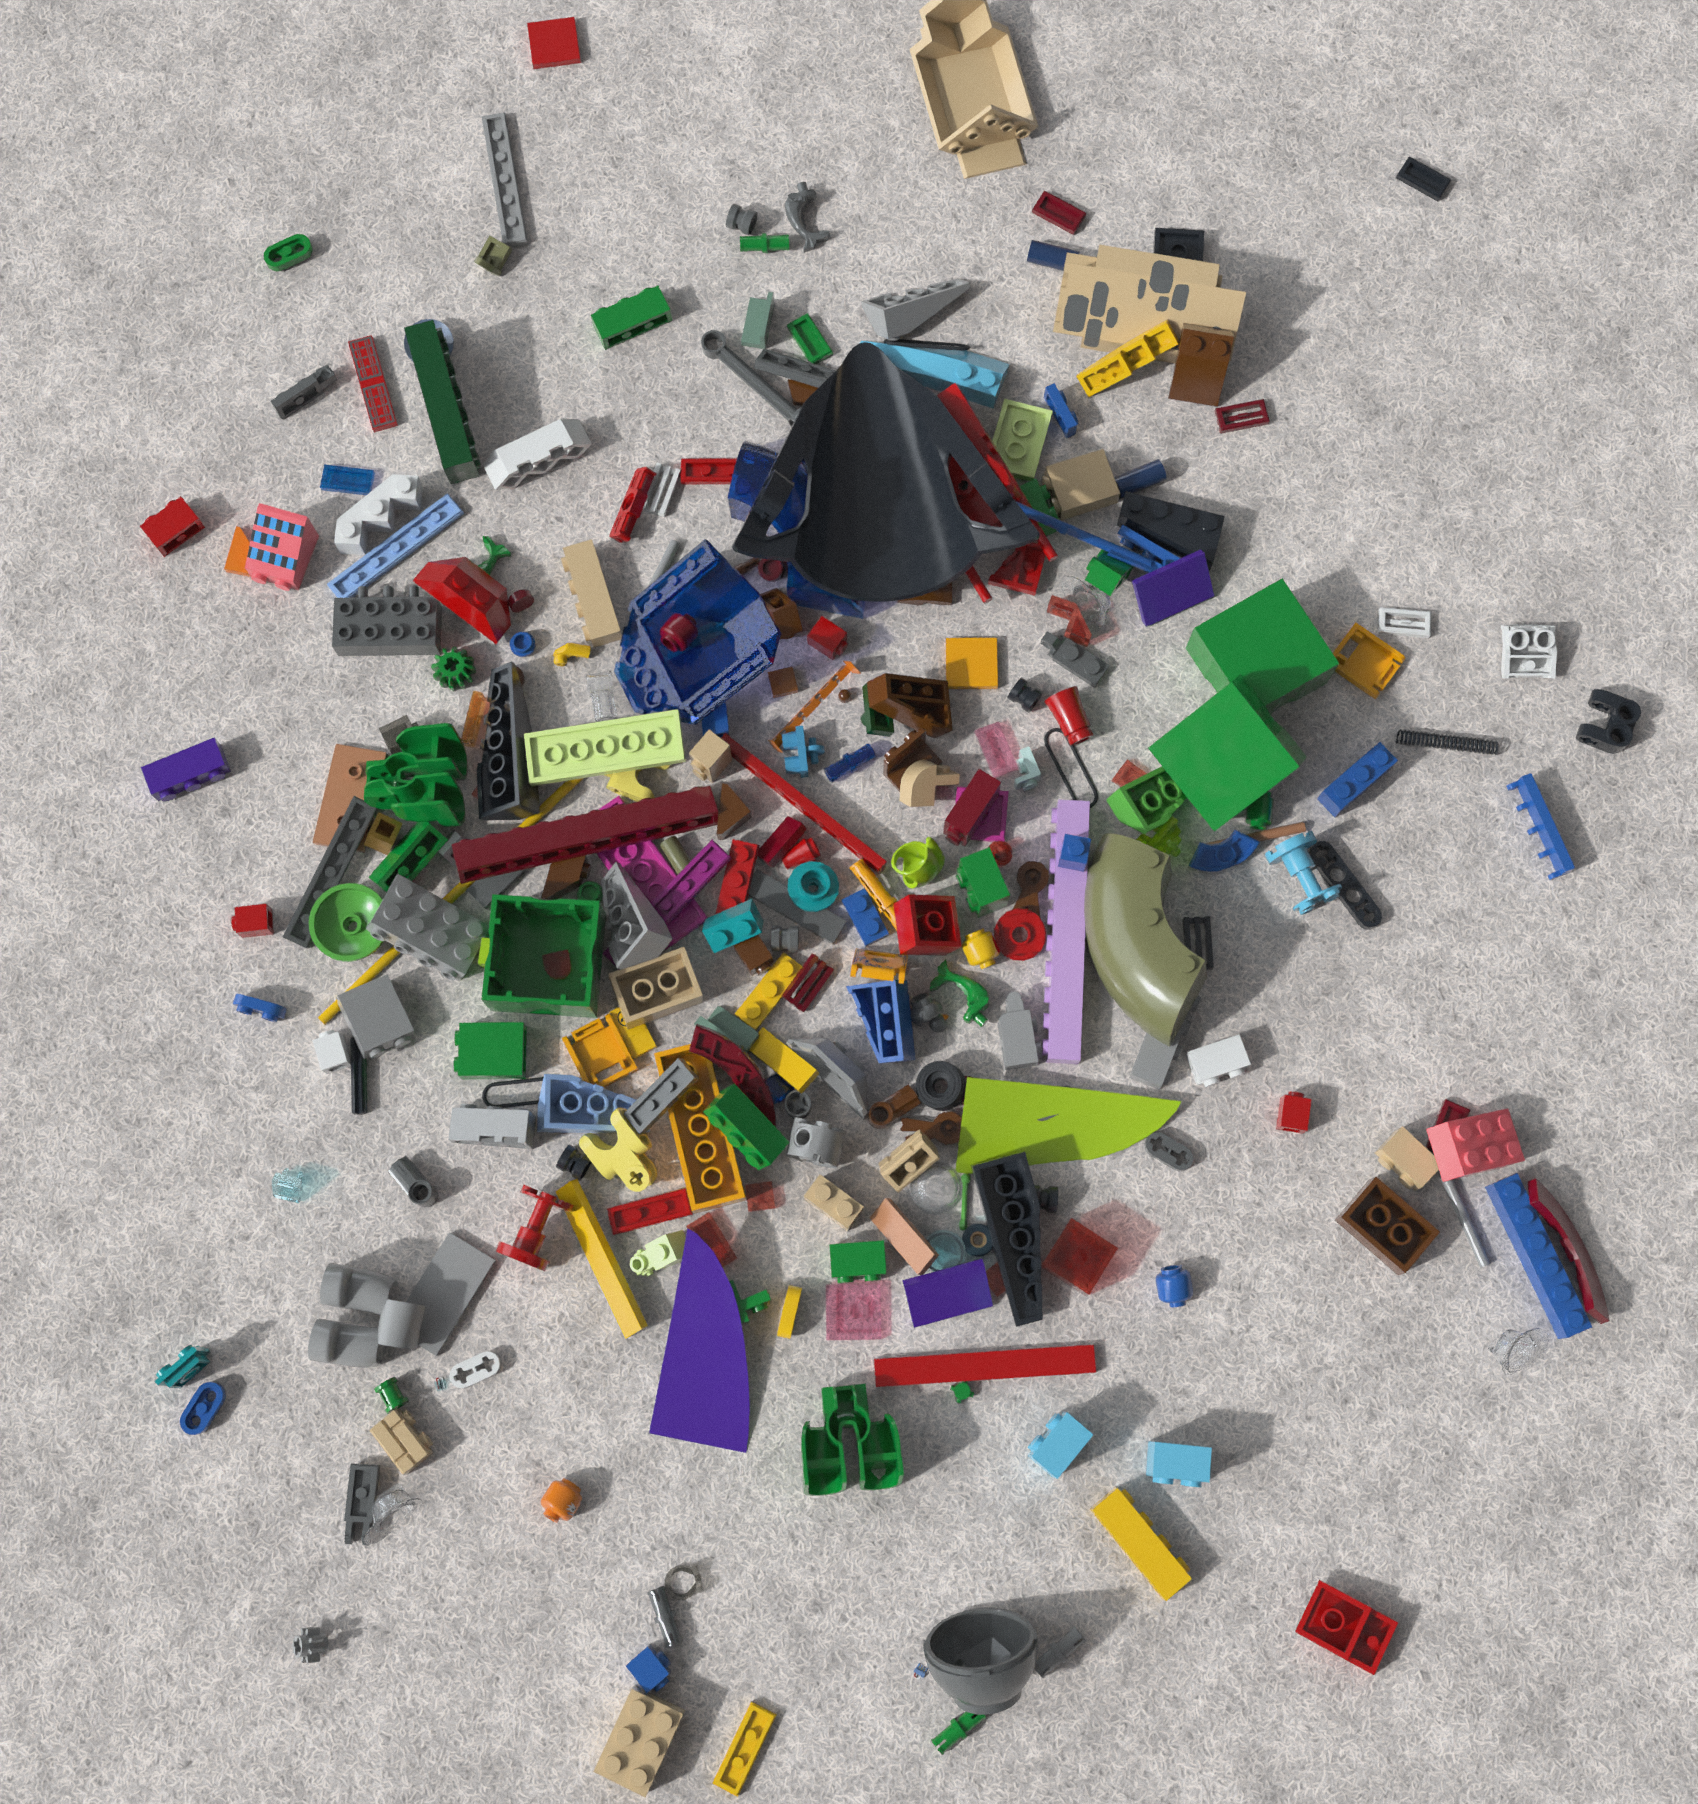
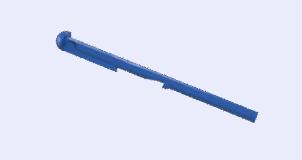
[1017,502,1169,573]

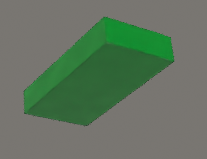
[787,313,833,364]

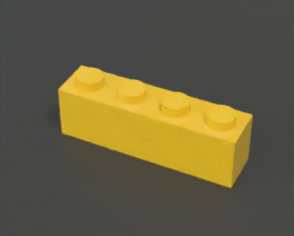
[1090,1487,1192,1601]

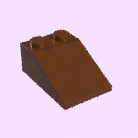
[1168,323,1234,407]

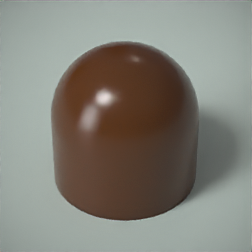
[838,689,851,703]

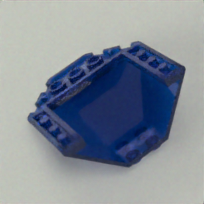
[614,539,781,725]

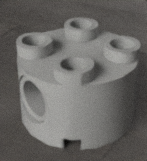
[786,1118,846,1168]

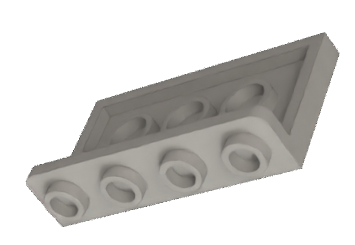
[366,874,489,980]

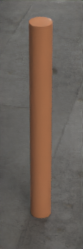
[1207,822,1306,844]

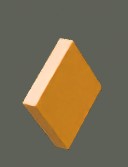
[945,638,998,689]

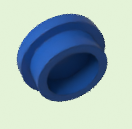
[510,632,536,657]

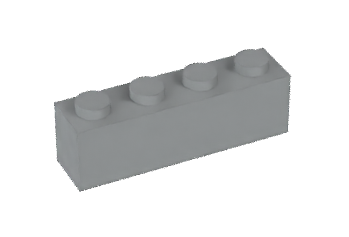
[1129,996,1201,1090]

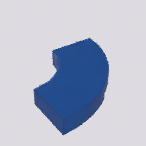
[1189,830,1260,872]

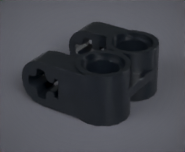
[1576,689,1641,754]

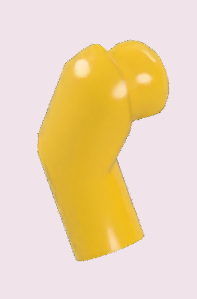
[553,643,590,666]

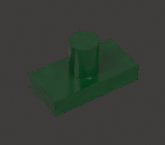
[860,683,894,737]

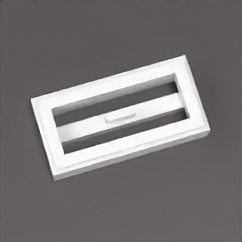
[642,463,681,517]
[1378,607,1431,638]

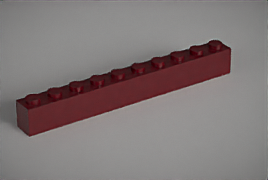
[451,785,718,884]

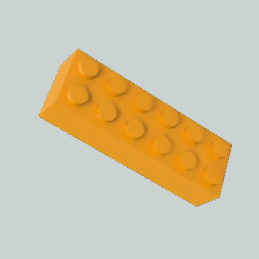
[654,1044,747,1214]

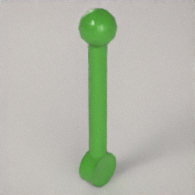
[959,1174,971,1230]

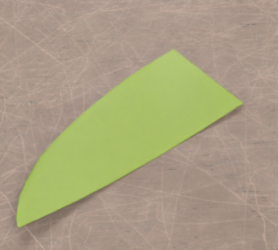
[955,1077,1181,1174]

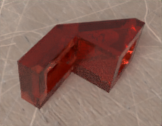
[1047,595,1092,647]

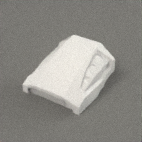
[1501,624,1557,678]

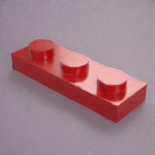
[715,839,760,914]

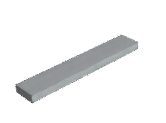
[481,112,528,248]

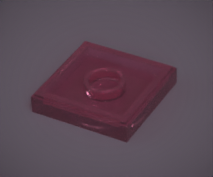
[826,1284,881,1341]

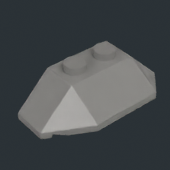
[786,1038,867,1120]

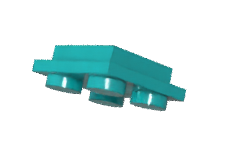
[154,1345,210,1389]

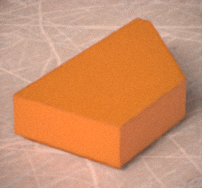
[224,526,251,577]

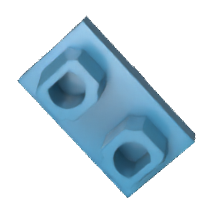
[782,726,825,778]

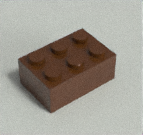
[1335,1177,1440,1275]

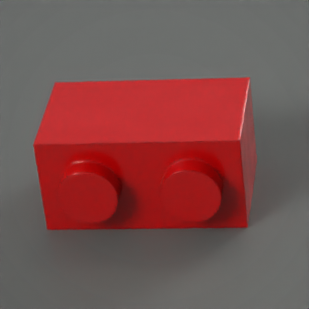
[140,497,205,557]

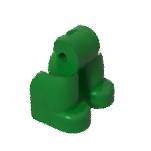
[363,723,468,827]
[801,1383,904,1496]

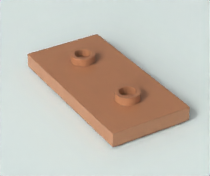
[313,744,388,853]

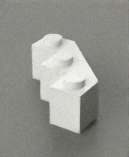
[483,418,592,490]
[334,474,423,555]

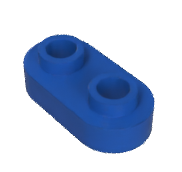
[233,994,287,1022]
[180,1382,226,1435]

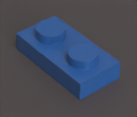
[1044,383,1078,439]
[841,888,889,947]

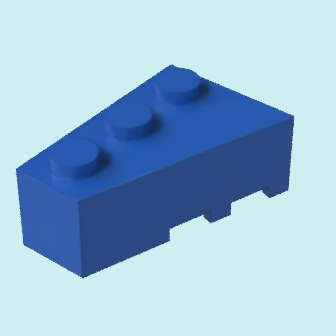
[846,980,916,1063]

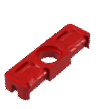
[609,466,657,543]

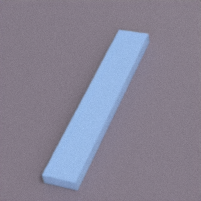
[327,493,464,598]

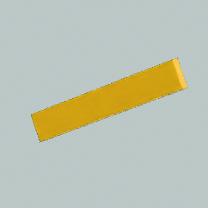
[555,1179,648,1339]

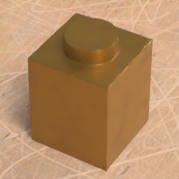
[364,812,403,855]

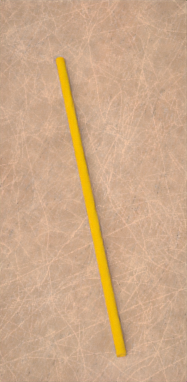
[318,778,583,1025]

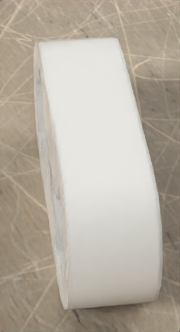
[449,1351,501,1388]

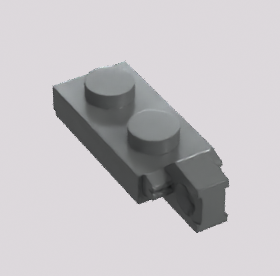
[270,365,337,420]
[1040,631,1110,688]

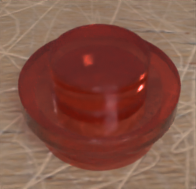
[988,841,1012,867]

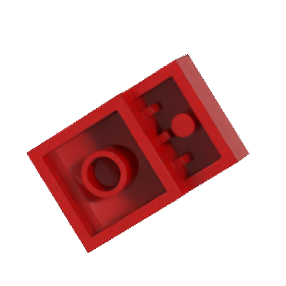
[1295,1580,1398,1675]

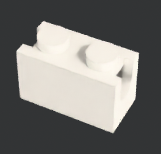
[1186,1034,1251,1087]

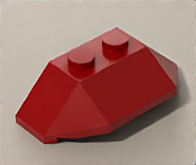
[413,557,511,644]

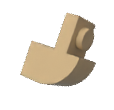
[899,759,960,807]

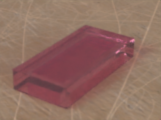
[974,721,1018,778]

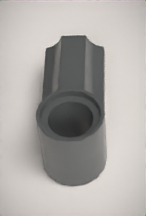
[388,1155,438,1207]

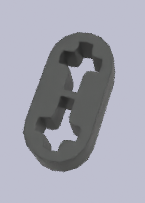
[1144,1132,1194,1171]

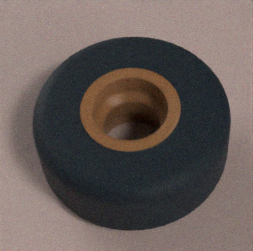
[962,1223,993,1257]

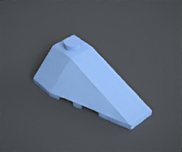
[537,1074,650,1133]

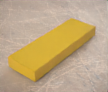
[749,1027,820,1094]
[712,1701,777,1797]

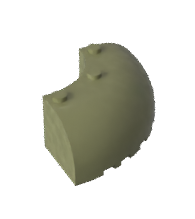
[1084,833,1207,1047]

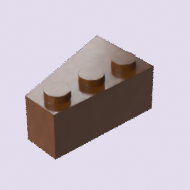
[867,673,953,738]

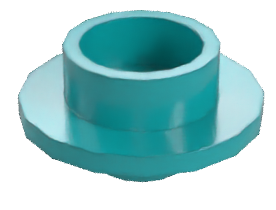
[787,861,839,912]

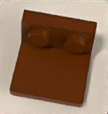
[883,727,943,792]

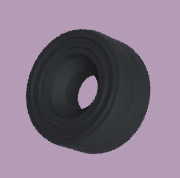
[916,1061,966,1111]

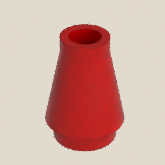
[781,837,821,870]

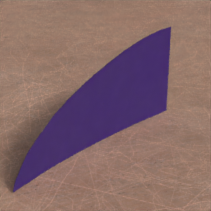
[649,1228,750,1453]

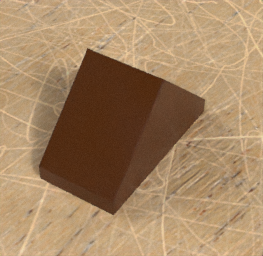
[716,783,752,840]

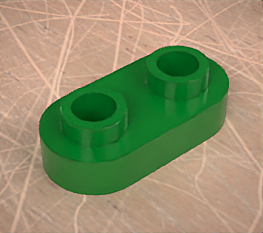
[263,234,313,271]

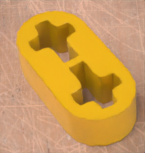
[777,1285,802,1339]

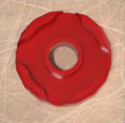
[994,908,1046,961]

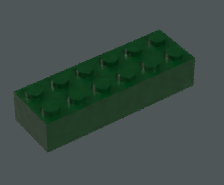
[404,320,482,484]

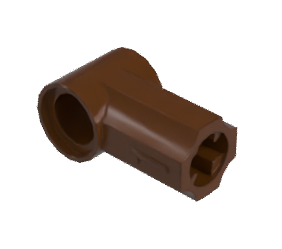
[868,1084,921,1129]

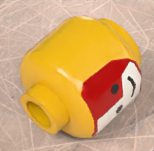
[962,928,1000,969]

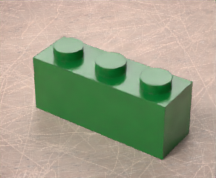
[591,285,672,350]
[368,822,448,893]
[703,1084,790,1170]

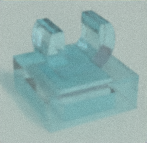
[272,1168,303,1203]

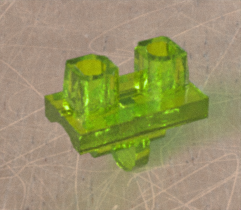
[1136,816,1182,857]

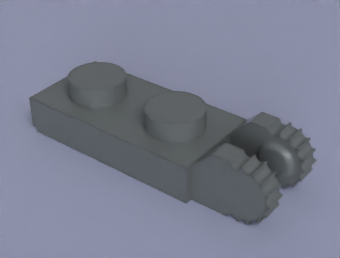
[344,1463,380,1546]

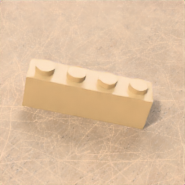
[561,539,623,648]

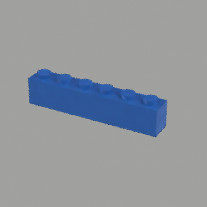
[1485,1173,1592,1339]

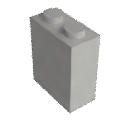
[337,975,414,1059]

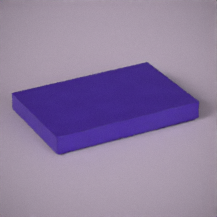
[1132,550,1214,627]
[902,1259,993,1328]

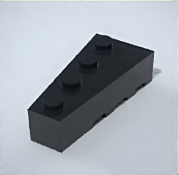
[1117,491,1225,572]

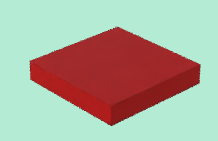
[527,17,581,69]

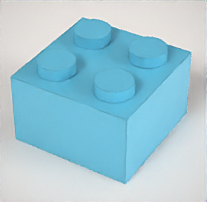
[1027,1412,1093,1479]
[1146,1441,1212,1488]

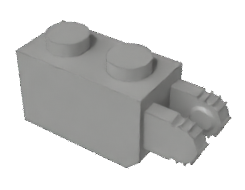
[997,991,1042,1070]

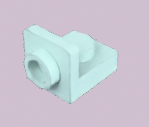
[1014,746,1041,791]

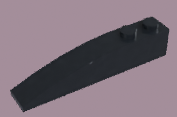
[476,661,540,820]
[970,1151,1043,1327]

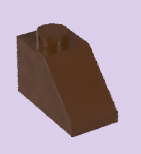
[754,588,803,640]
[541,855,591,900]

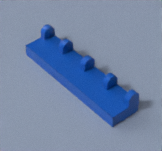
[1506,773,1575,880]

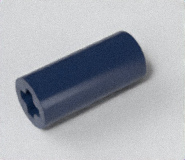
[1027,240,1080,271]
[1114,459,1167,499]

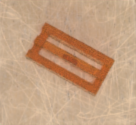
[461,691,487,748]

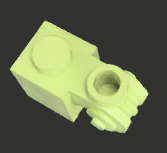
[630,1230,686,1276]

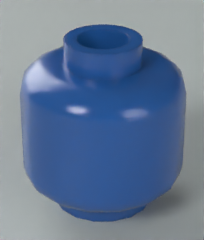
[1156,1265,1193,1307]

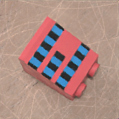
[245,503,319,591]

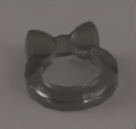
[664,1563,704,1600]

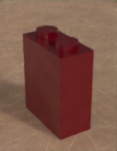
[943,769,1001,847]

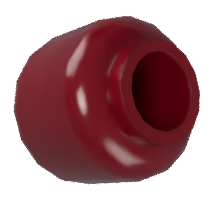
[660,613,698,652]

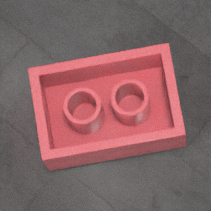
[1426,1108,1525,1182]

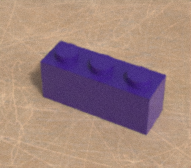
[141,737,232,802]

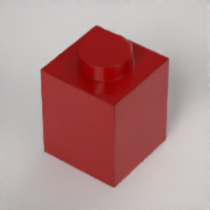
[807,616,848,660]
[231,904,274,938]
[1276,1091,1312,1134]

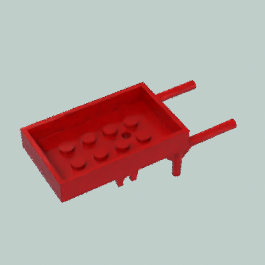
[937,383,1058,604]

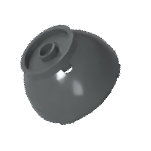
[923,1607,1038,1715]

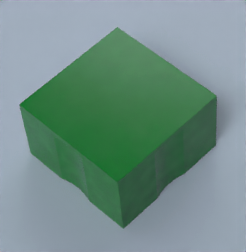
[1186,578,1339,715]
[1148,674,1307,832]
[481,894,606,1018]

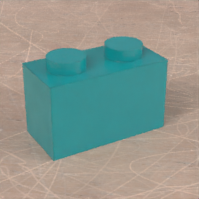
[702,899,764,953]

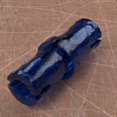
[823,743,876,783]

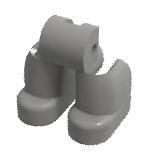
[308,1263,425,1368]

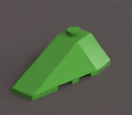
[1106,766,1187,834]

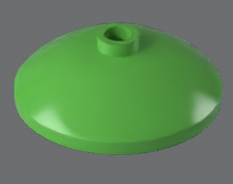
[309,883,384,962]

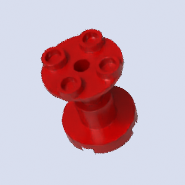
[496,1185,574,1272]

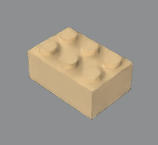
[608,947,703,1029]
[593,1685,685,1797]

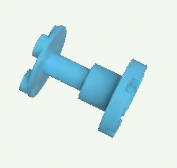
[1265,831,1342,915]

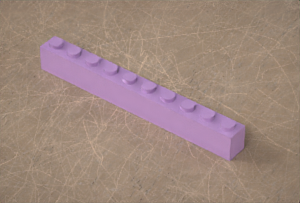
[1042,799,1090,1064]

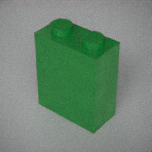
[453,1022,527,1080]

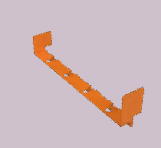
[768,661,861,753]

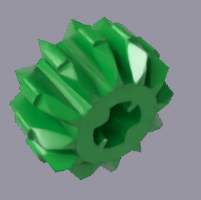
[431,646,476,691]

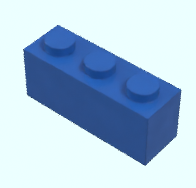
[1317,742,1398,818]

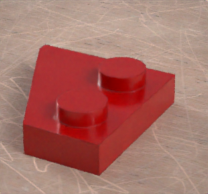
[988,542,1046,596]

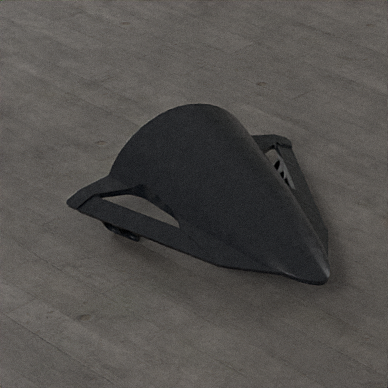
[732,342,1040,602]

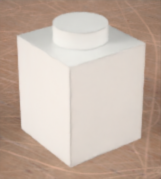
[312,1030,351,1074]

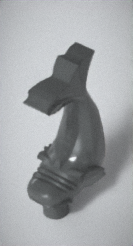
[785,182,830,253]

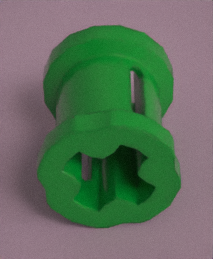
[374,1377,409,1414]

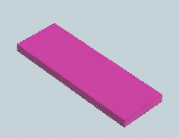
[596,796,708,950]

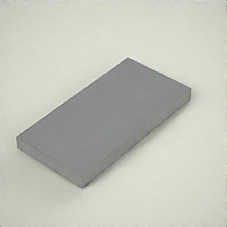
[406,1232,496,1356]

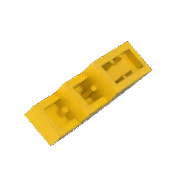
[1076,320,1179,397]

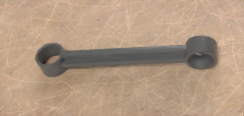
[701,330,801,427]

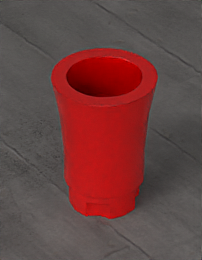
[1044,686,1094,746]

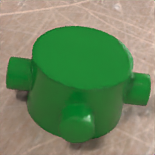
[950,1381,974,1404]

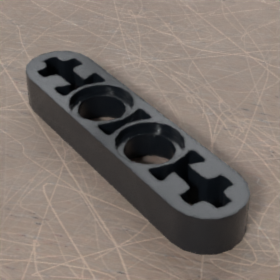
[1309,841,1382,930]

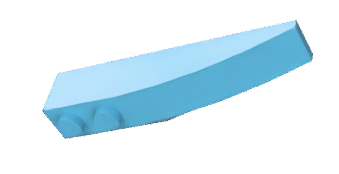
[861,341,1010,409]

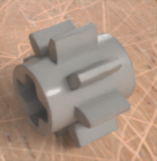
[293,1627,328,1663]

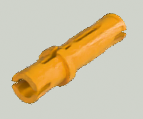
[849,858,898,931]

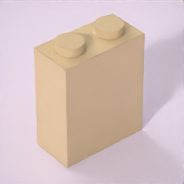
[1042,449,1120,520]

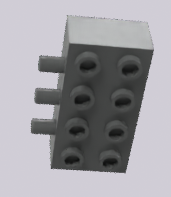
[332,586,442,656]

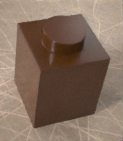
[733,935,774,976]

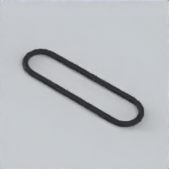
[884,339,970,351]
[1044,728,1098,808]
[482,1077,544,1108]

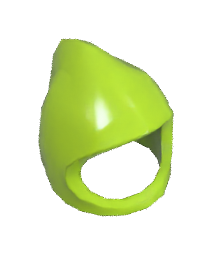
[891,837,945,889]

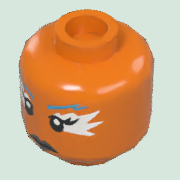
[540,1478,582,1523]

